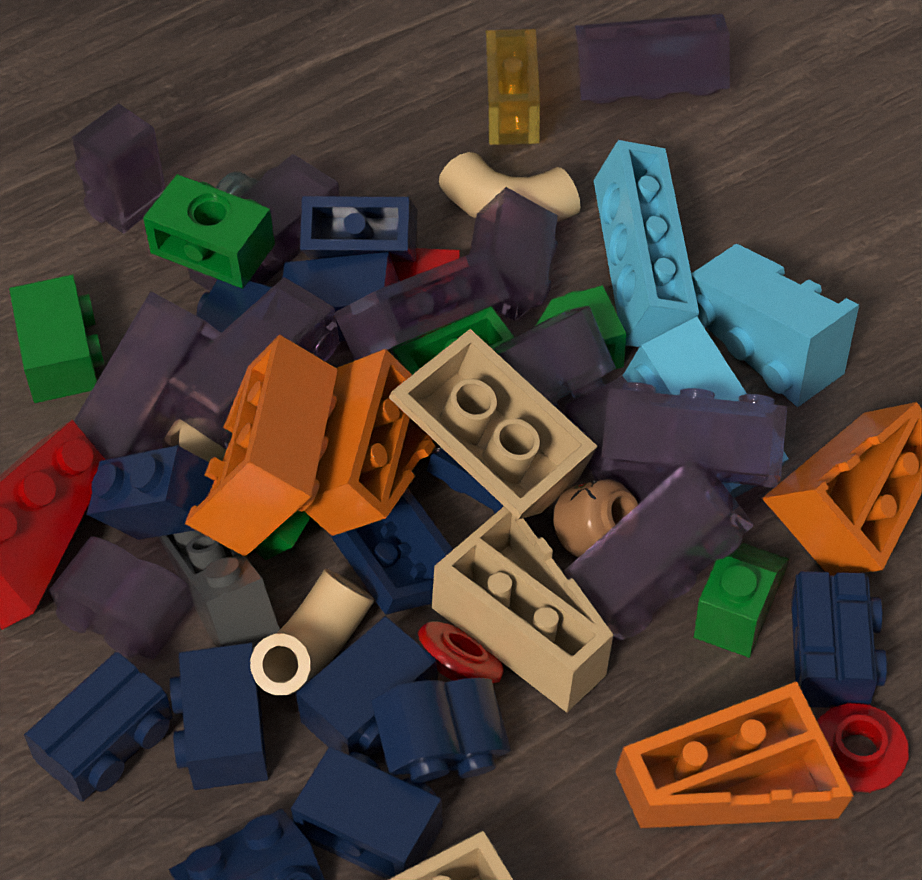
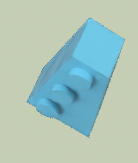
[691,243,859,407]
[616,317,789,507]

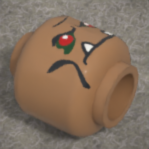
[553,479,641,559]

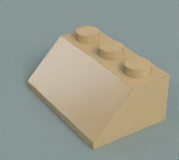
[389,329,598,520]

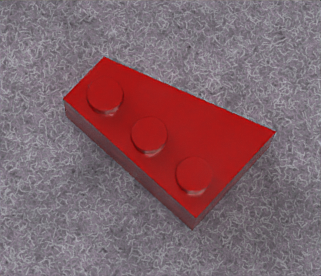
[0,420,105,630]

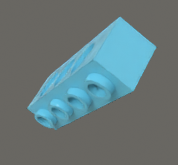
[593,140,699,347]

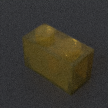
[486,29,540,145]

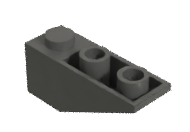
[158,530,280,650]

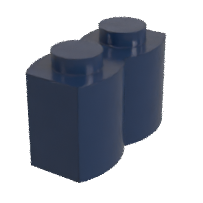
[371,678,511,783]

